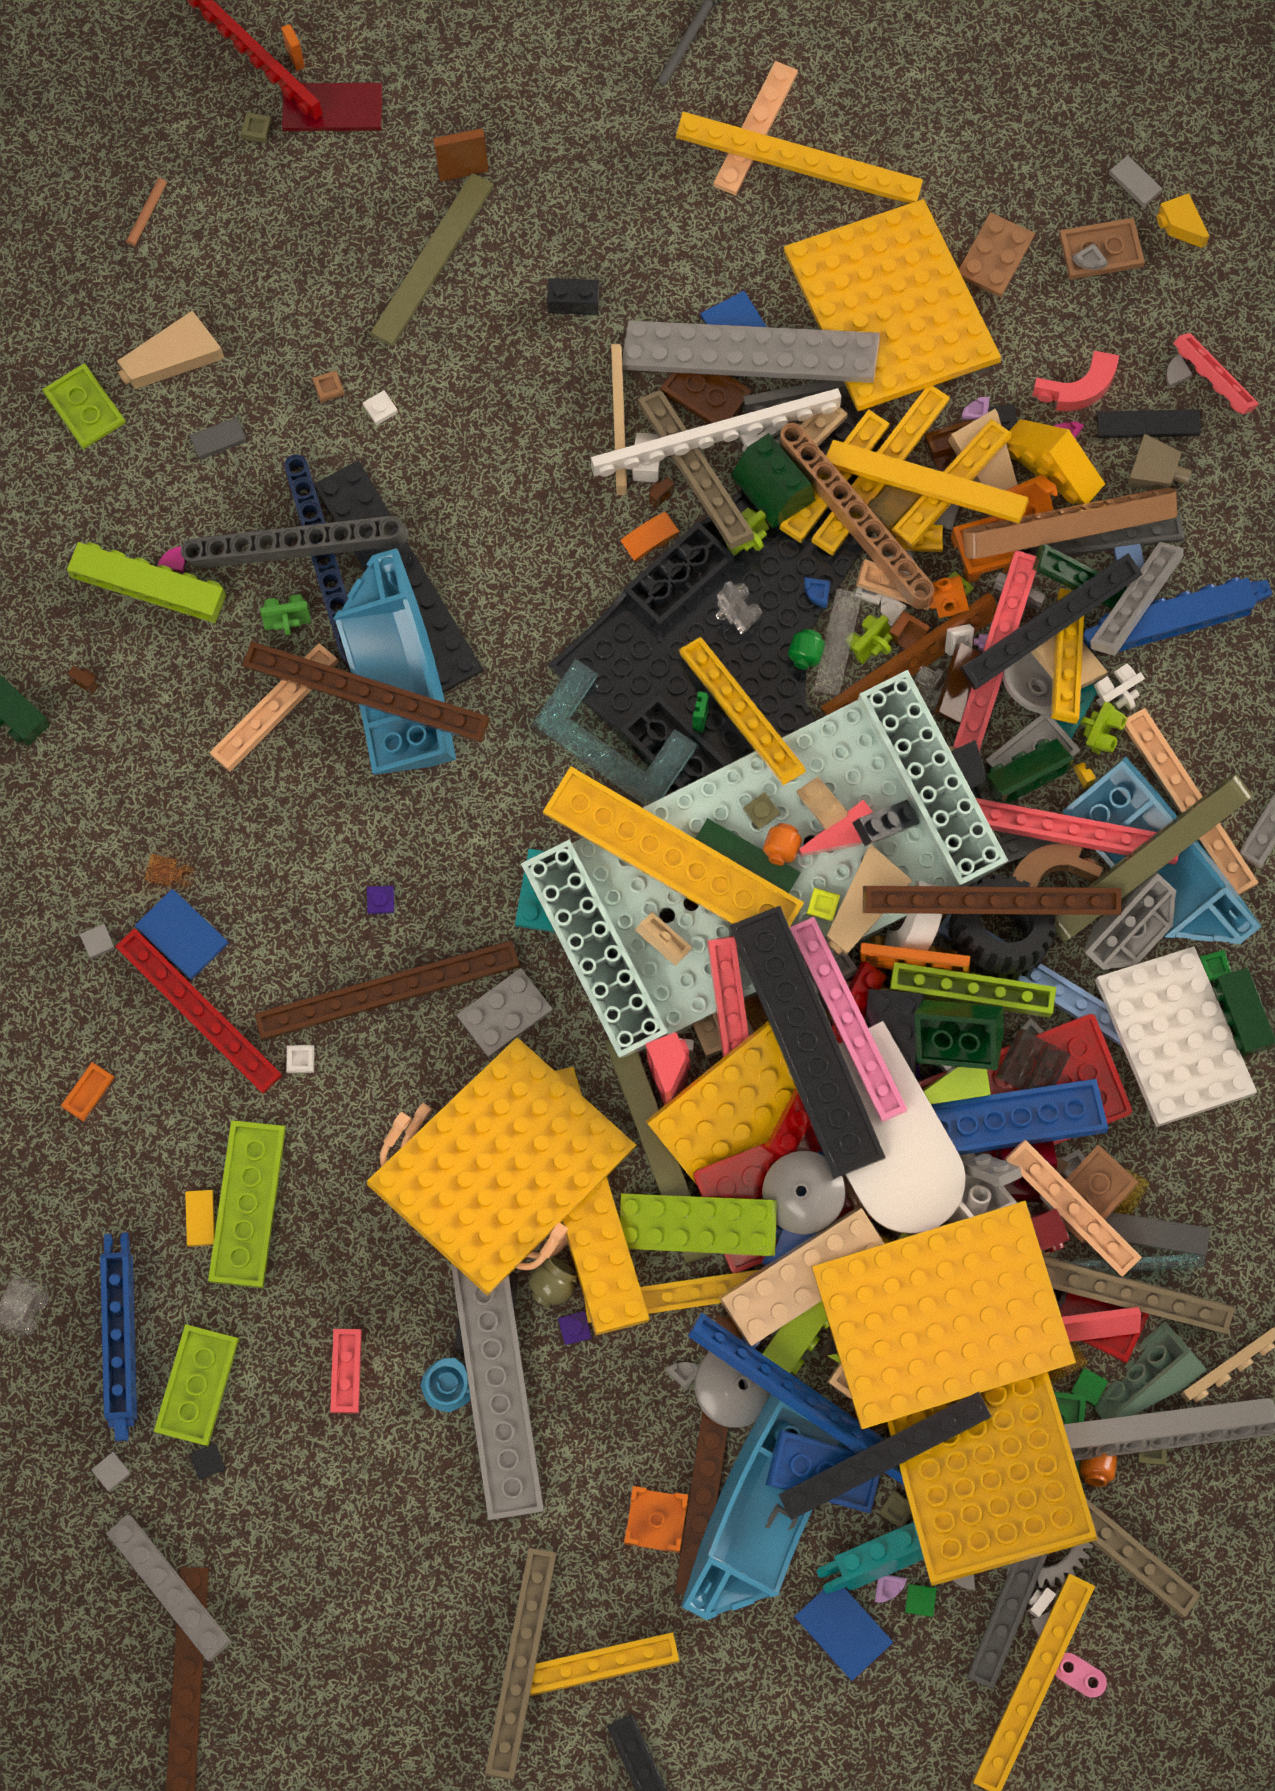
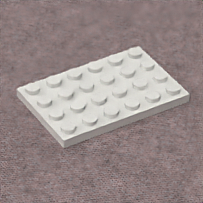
[1095,947,1257,1127]

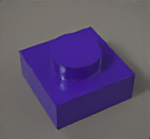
[367,886,395,914]
[558,1311,592,1346]

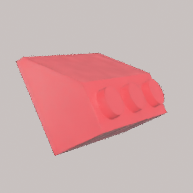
[646,1032,691,1105]

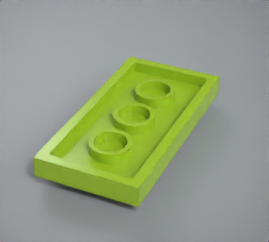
[154,1324,239,1446]

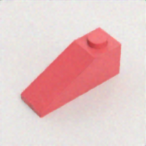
[798,800,873,857]

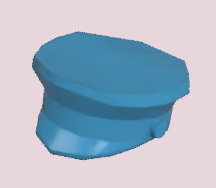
[420,1358,471,1413]

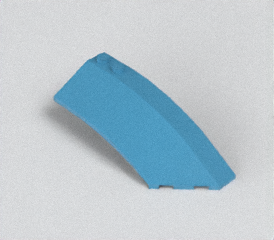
[333,548,456,775]
[681,1394,845,1620]

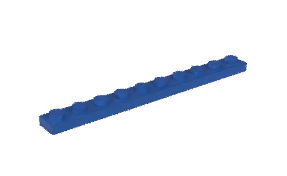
[688,1312,904,1486]

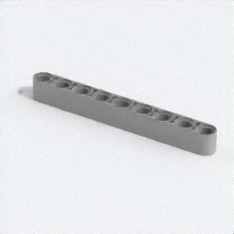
[1063,1398,1275,1461]

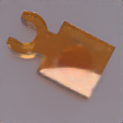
[144,854,194,887]

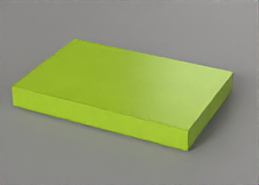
[42,363,126,450]

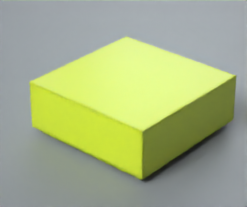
[806,888,840,922]

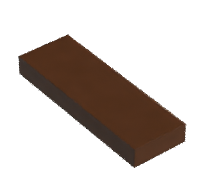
[934,642,981,725]

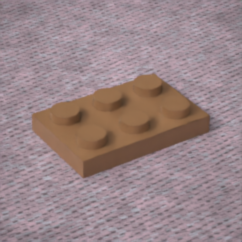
[959,212,1035,298]
[1059,218,1145,280]
[1042,1145,1139,1243]

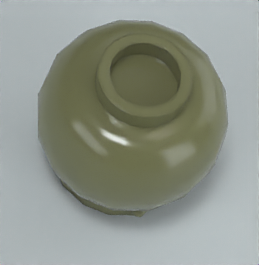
[529,1256,578,1307]

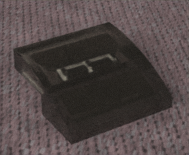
[995,1028,1070,1090]

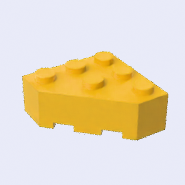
[1006,419,1105,505]

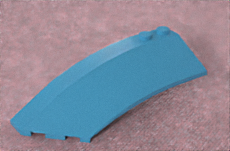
[1062,756,1261,944]

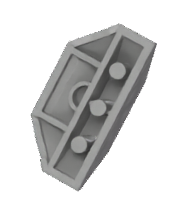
[1083,872,1176,970]

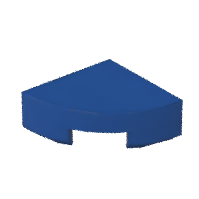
[804,577,831,608]

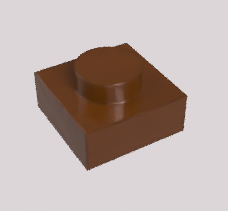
[649,477,675,508]
[67,666,99,695]

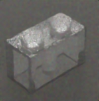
[0,1273,49,1340]

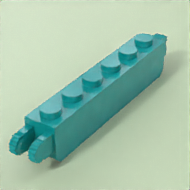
[816,1522,924,1594]

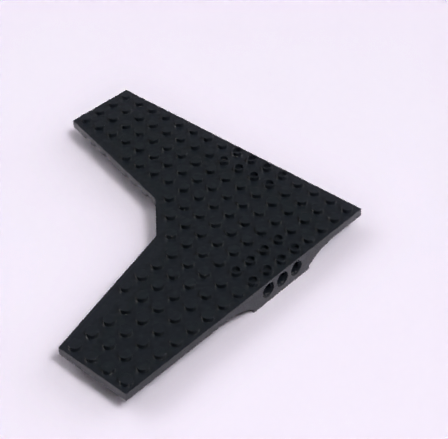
[548,396,916,845]

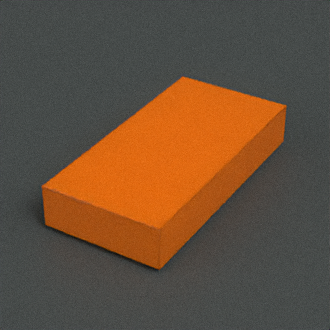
[281,24,305,71]
[61,1062,115,1122]

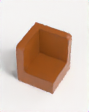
[889,610,930,649]

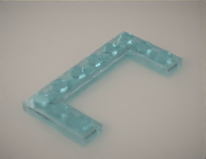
[532,659,698,806]

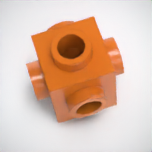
[930,575,969,618]

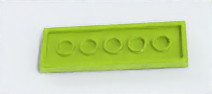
[208,1120,286,1288]
[620,1194,777,1256]

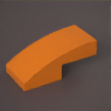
[620,512,680,562]

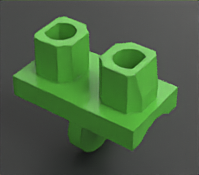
[260,594,311,636]

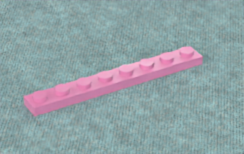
[790,917,907,1123]

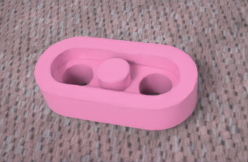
[1055,1653,1107,1697]

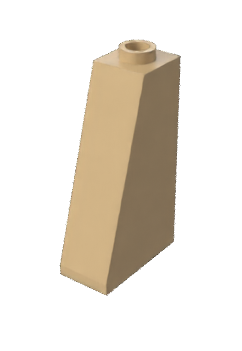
[117,311,224,389]
[948,409,1017,490]
[826,845,912,956]

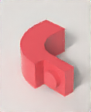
[1032,351,1119,411]

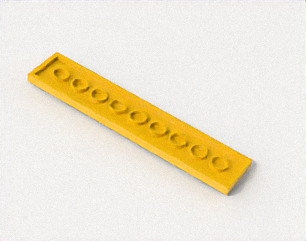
[543,766,804,928]
[555,1067,649,1336]

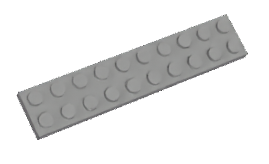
[622,321,880,383]
[451,1263,544,1520]

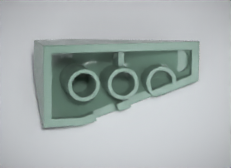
[1094,1321,1207,1419]

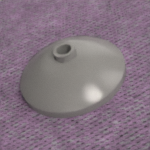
[1003,652,1053,714]
[762,1151,845,1234]
[694,1352,770,1428]

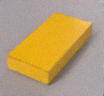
[185,1190,215,1247]

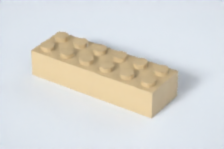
[718,1207,884,1346]

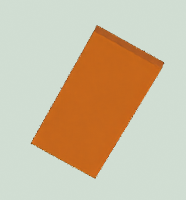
[860,943,970,973]

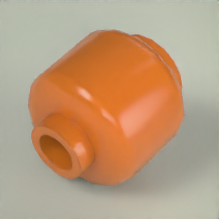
[763,823,802,866]
[1079,1453,1117,1487]

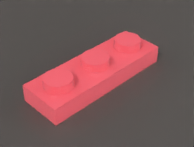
[330,1329,362,1413]

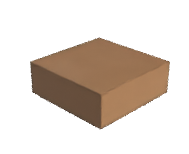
[312,370,345,402]

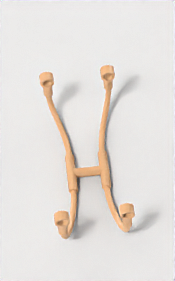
[380,1103,568,1270]

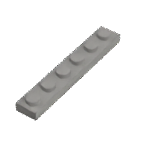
[1091,542,1184,656]
[106,1515,232,1661]

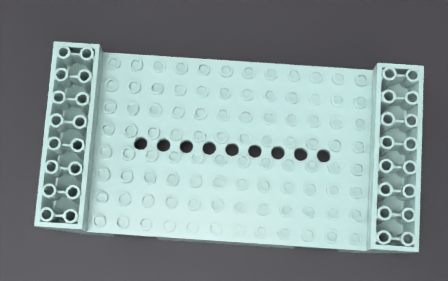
[521,670,1008,1058]

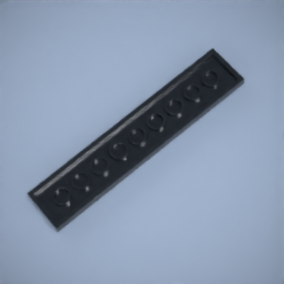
[314,460,483,693]
[729,906,886,1179]

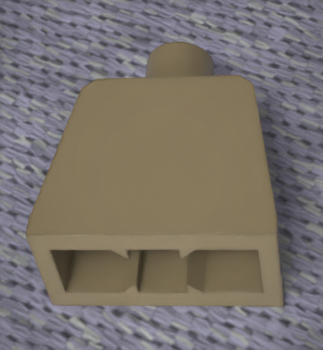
[1127,434,1192,490]

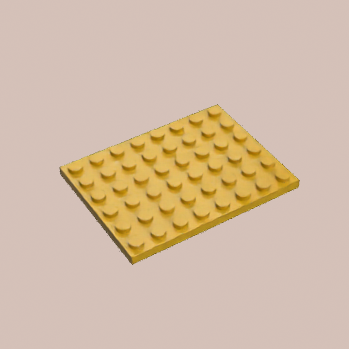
[784,199,1001,411]
[367,1037,636,1296]
[811,1201,1076,1429]
[887,1372,1098,1586]

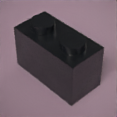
[547,278,600,315]

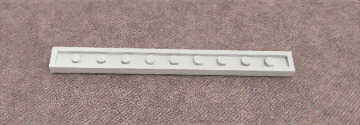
[591,388,841,477]

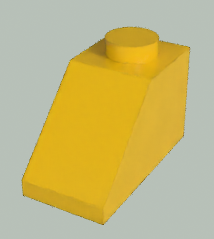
[1157,193,1209,248]

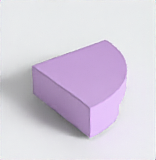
[961,397,990,421]
[875,1575,907,1602]

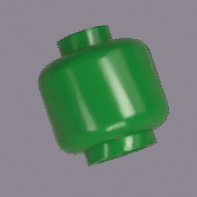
[788,629,825,670]

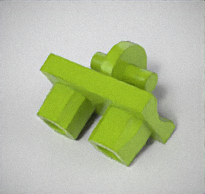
[723,508,769,556]
[846,614,893,664]
[1080,701,1127,754]

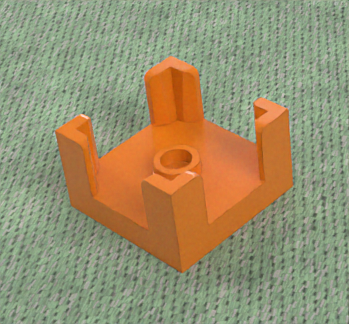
[1004,474,1058,520]
[951,516,1015,583]
[624,1486,688,1553]

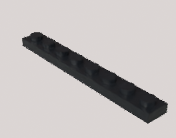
[960,553,1143,690]
[778,1391,992,1520]

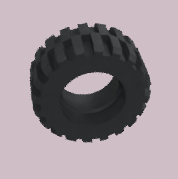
[948,874,1056,980]

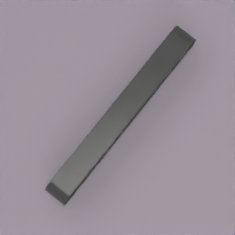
[181,516,409,568]

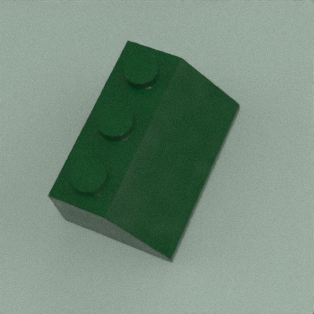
[731,433,816,528]
[986,738,1074,804]
[915,1000,1004,1070]

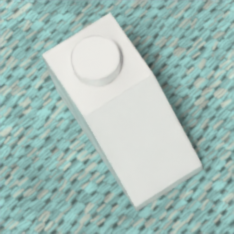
[632,433,660,482]

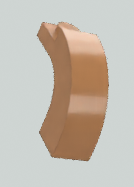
[1012,844,1103,887]

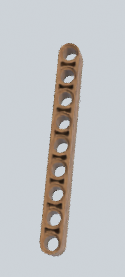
[779,423,934,609]
[963,488,1178,558]

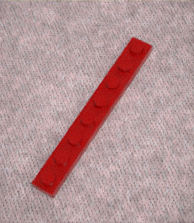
[186,0,323,120]
[115,928,282,1095]
[765,962,887,1158]

